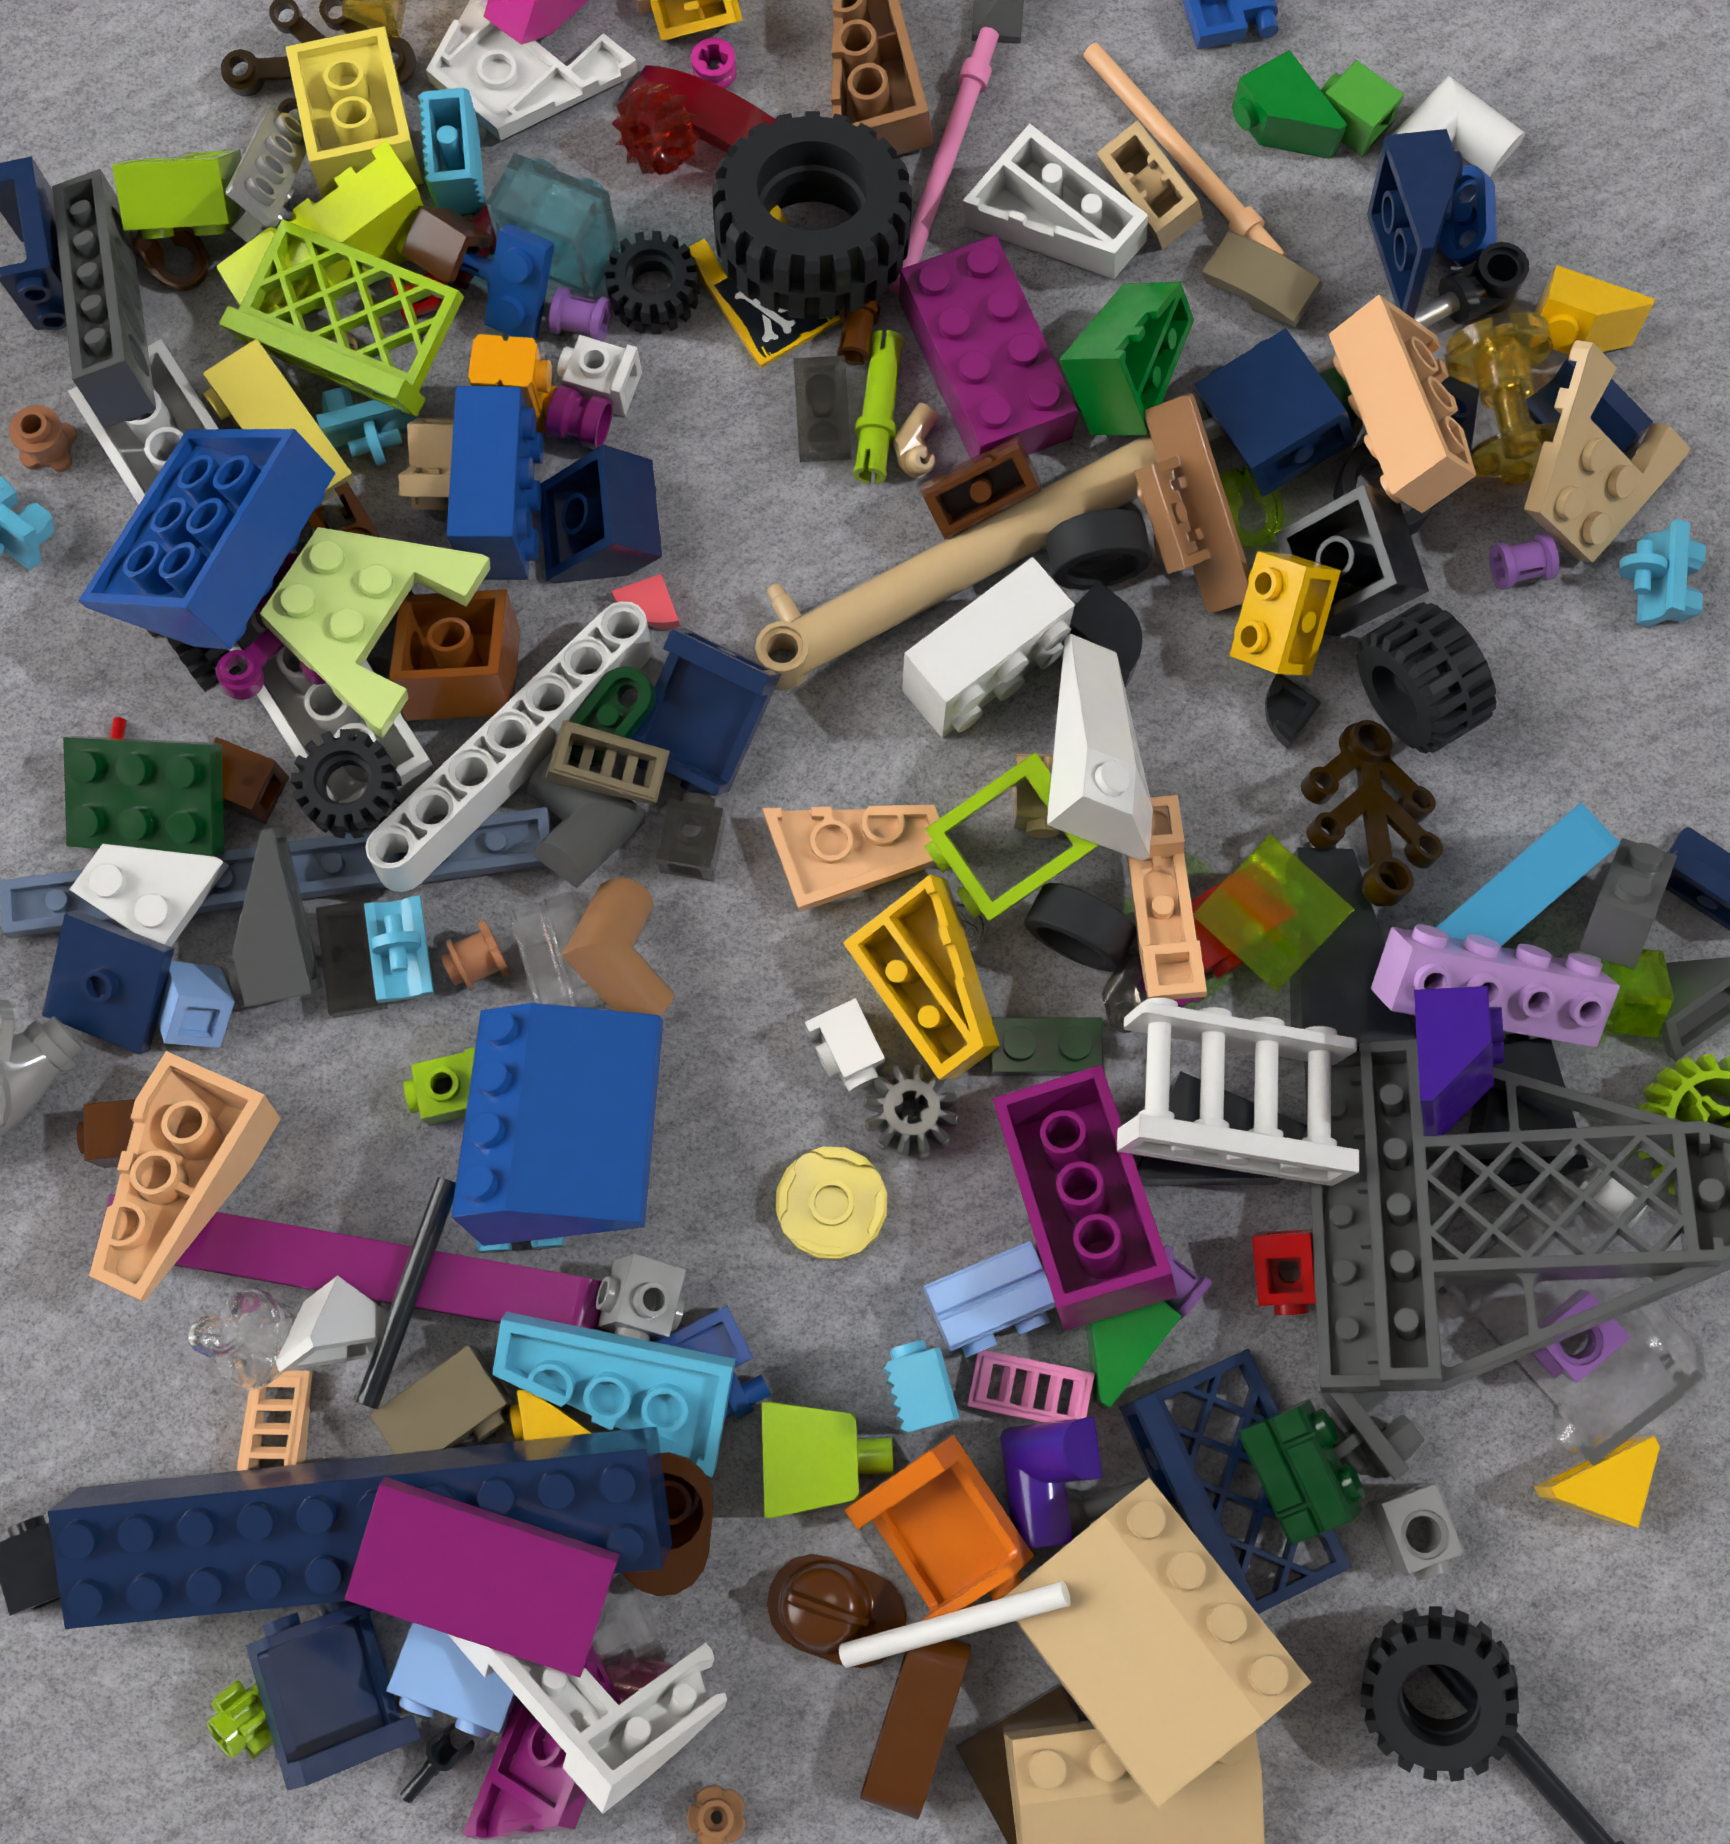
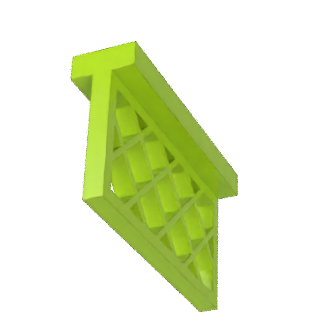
[219,219,464,418]

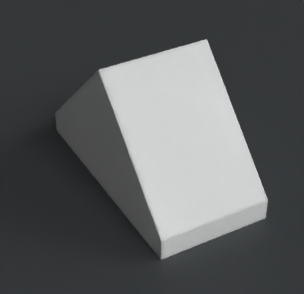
[276,1275,388,1372]

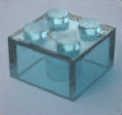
[486,152,620,297]

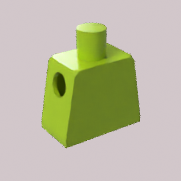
[761,1402,893,1518]

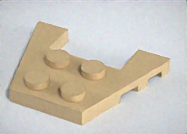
[1524,340,1691,563]

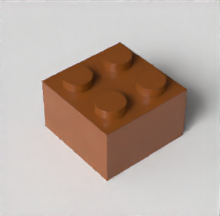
[389,589,521,721]

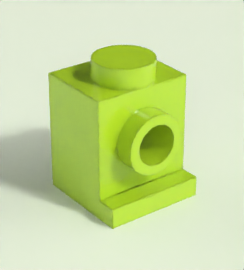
[403,1047,475,1126]

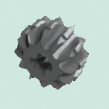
[864,1063,959,1160]

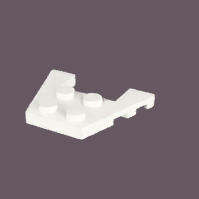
[426,0,638,141]

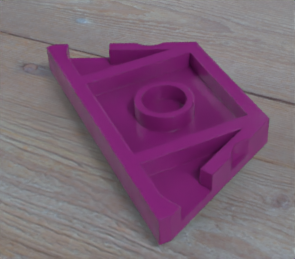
[462,1645,621,1841]

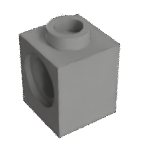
[1368,1483,1464,1580]

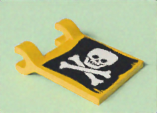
[688,205,842,369]

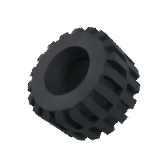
[1356,602,1497,754]
[1360,1606,1519,1782]

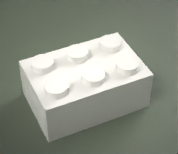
[902,557,1075,738]

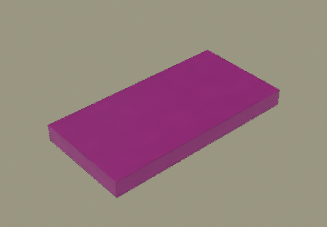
[344,1477,620,1678]

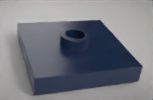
[42,910,175,1054]

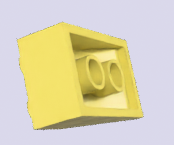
[286,26,423,199]

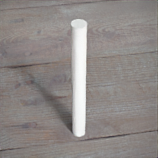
[839,1581,1071,1668]

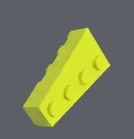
[216,140,423,324]

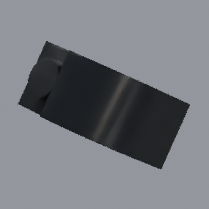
[1057,581,1143,702]

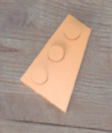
[762,804,940,913]

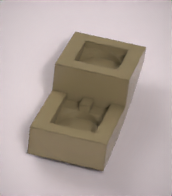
[1202,231,1323,327]

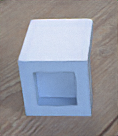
[157,961,235,1048]

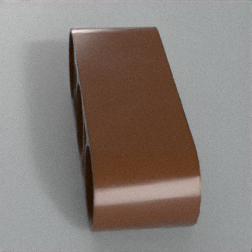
[860,1639,971,1820]

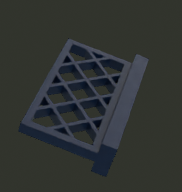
[1119,1349,1352,1614]

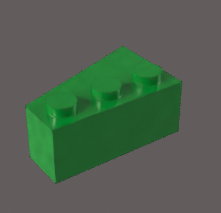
[1059,281,1194,435]

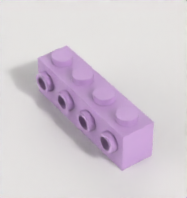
[1371,924,1620,1047]

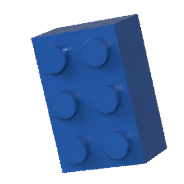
[447,386,544,580]

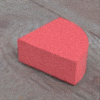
[612,574,680,630]

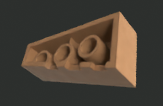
[831,0,934,155]

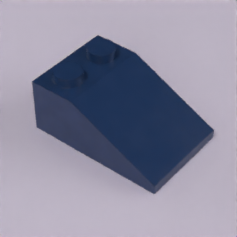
[1367,129,1463,319]

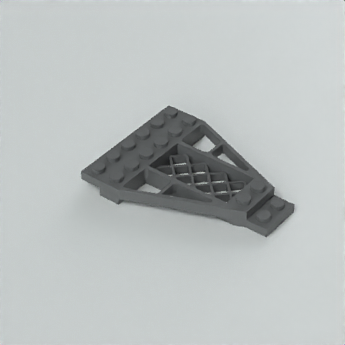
[1304,1039,1730,1393]

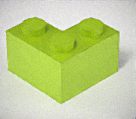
[112,149,242,239]

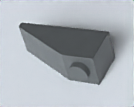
[228,826,323,1007]

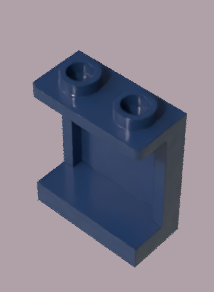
[0,156,67,330]
[1194,328,1356,497]
[628,628,781,799]
[245,1601,421,1791]

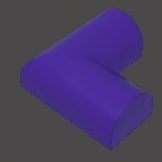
[1000,1417,1102,1548]

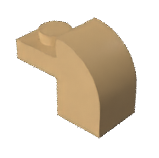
[398,418,454,510]

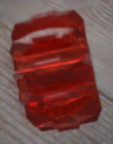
[611,83,701,175]

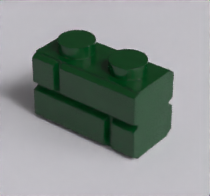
[1238,1399,1365,1545]

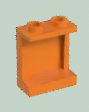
[844,1434,1034,1621]

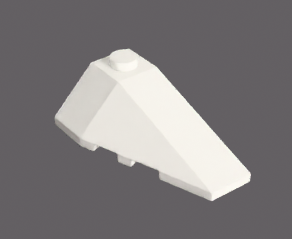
[1047,634,1153,861]

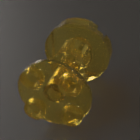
[1444,312,1558,485]

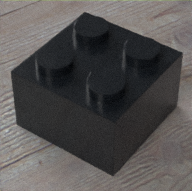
[1275,484,1429,636]

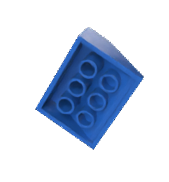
[78,429,335,649]
[451,1003,663,1246]

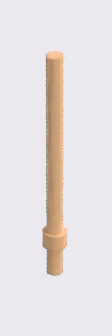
[1083,42,1287,257]

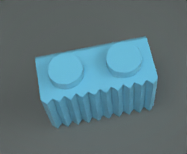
[418,88,485,215]
[883,1340,960,1434]

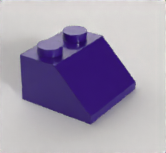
[1414,986,1505,1136]

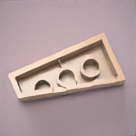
[1328,294,1476,513]

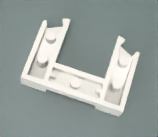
[448,1573,727,1814]

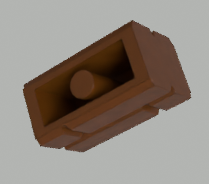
[921,435,1041,539]

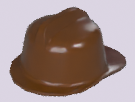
[623,1452,714,1596]
[767,1554,907,1668]

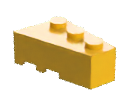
[843,874,1000,1080]

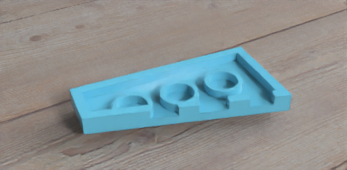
[492,1312,736,1477]

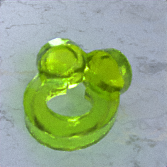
[1219,466,1284,548]

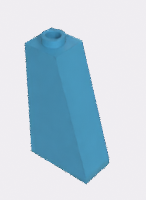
[1436,802,1621,946]

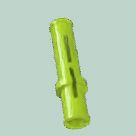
[853,330,904,484]

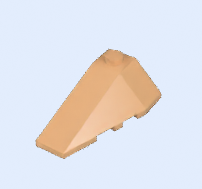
[89,1051,281,1303]

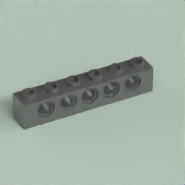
[52,169,156,428]

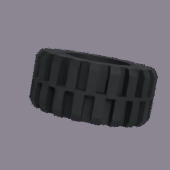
[712,111,912,319]

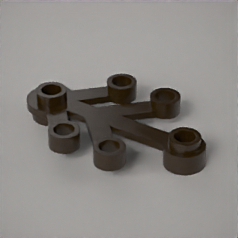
[221,0,417,124]
[1300,720,1443,907]

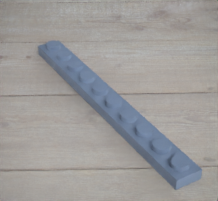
[0,807,552,939]

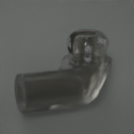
[1102,949,1143,1033]

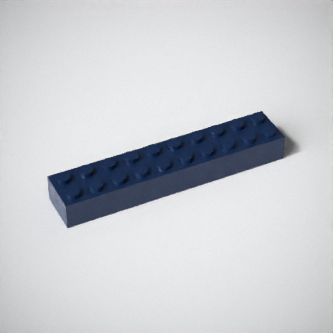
[48,1427,672,1629]

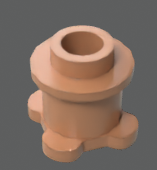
[9,405,78,472]
[440,919,512,991]

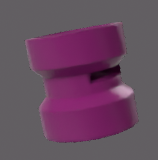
[546,385,613,449]

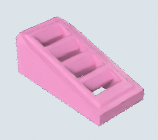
[967,1350,1094,1423]

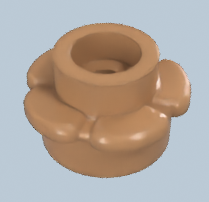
[686,1785,746,1844]

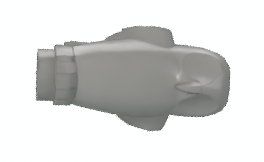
[0,1000,84,1146]

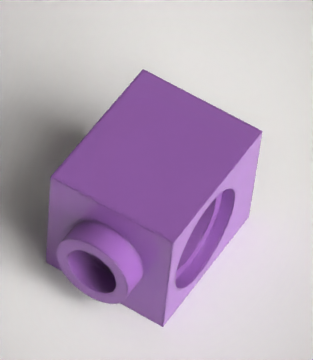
[1531,1289,1631,1383]

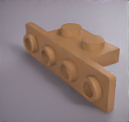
[1135,394,1250,613]

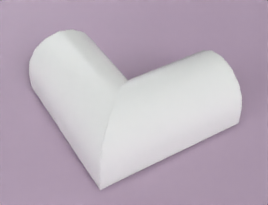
[1381,76,1525,177]

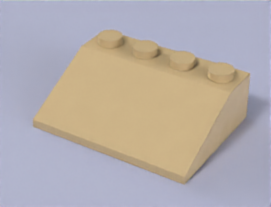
[1003,1478,1312,1809]
[1003,1720,1265,1844]

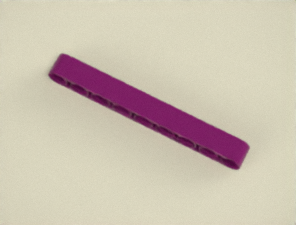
[96,1194,602,1330]

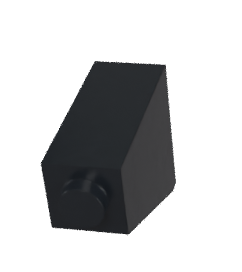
[1460,1033,1589,1195]
[1137,1071,1307,1186]

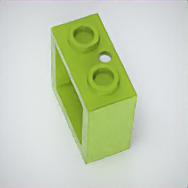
[925,752,1101,921]

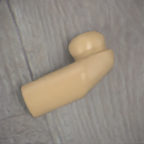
[892,403,939,478]

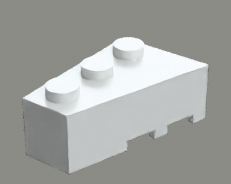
[963,123,1148,279]

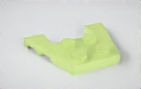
[260,527,491,738]

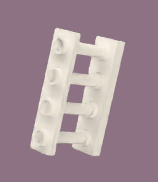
[1117,998,1359,1186]

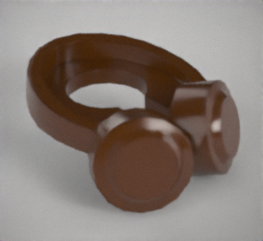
[132,227,209,291]

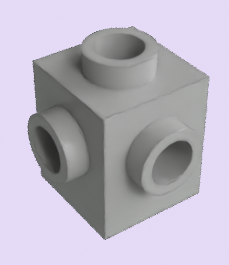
[596,1253,686,1342]

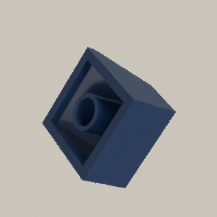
[540,444,662,583]

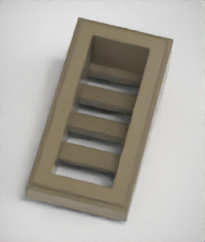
[545,720,670,805]

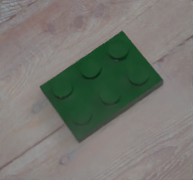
[63,736,224,856]

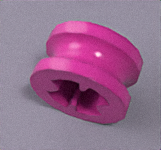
[691,37,737,89]

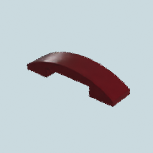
[620,65,775,153]

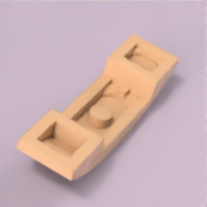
[1127,795,1207,1000]

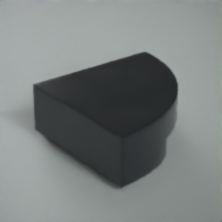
[1265,674,1322,748]

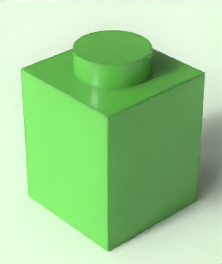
[1321,60,1404,157]

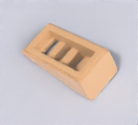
[237,1370,313,1471]

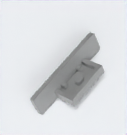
[226,106,307,243]

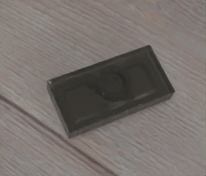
[316,899,388,1018]

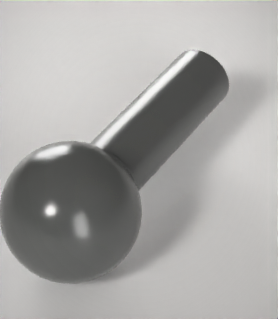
[1067,1477,1148,1539]

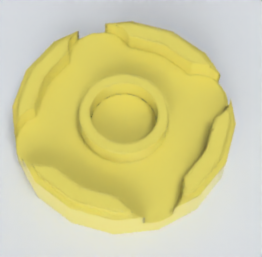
[776,1146,887,1260]

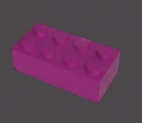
[899,235,1078,459]
[992,1064,1177,1331]

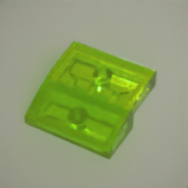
[1193,834,1354,992]

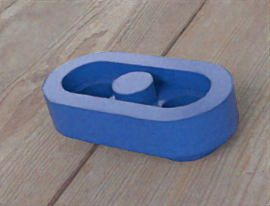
[1440,165,1497,267]

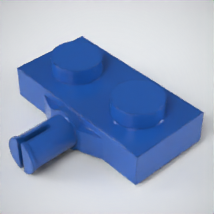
[460,223,555,340]

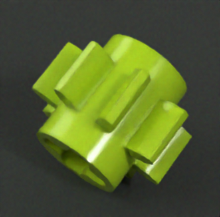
[206,1679,274,1760]

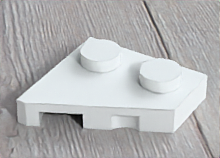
[69,844,229,947]

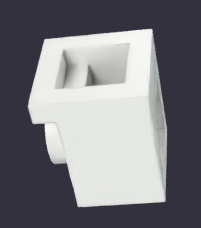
[557,335,642,417]
[805,998,885,1093]

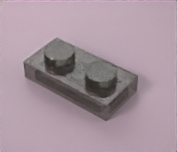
[793,355,851,462]

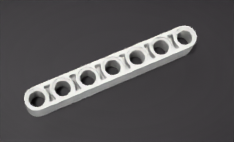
[365,601,653,892]

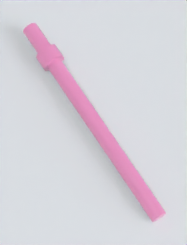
[889,27,999,295]

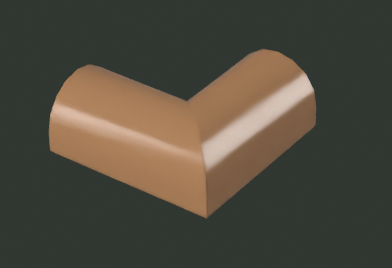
[561,877,674,1016]

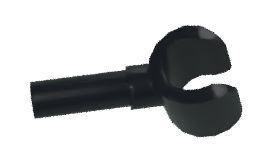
[400,1722,475,1803]

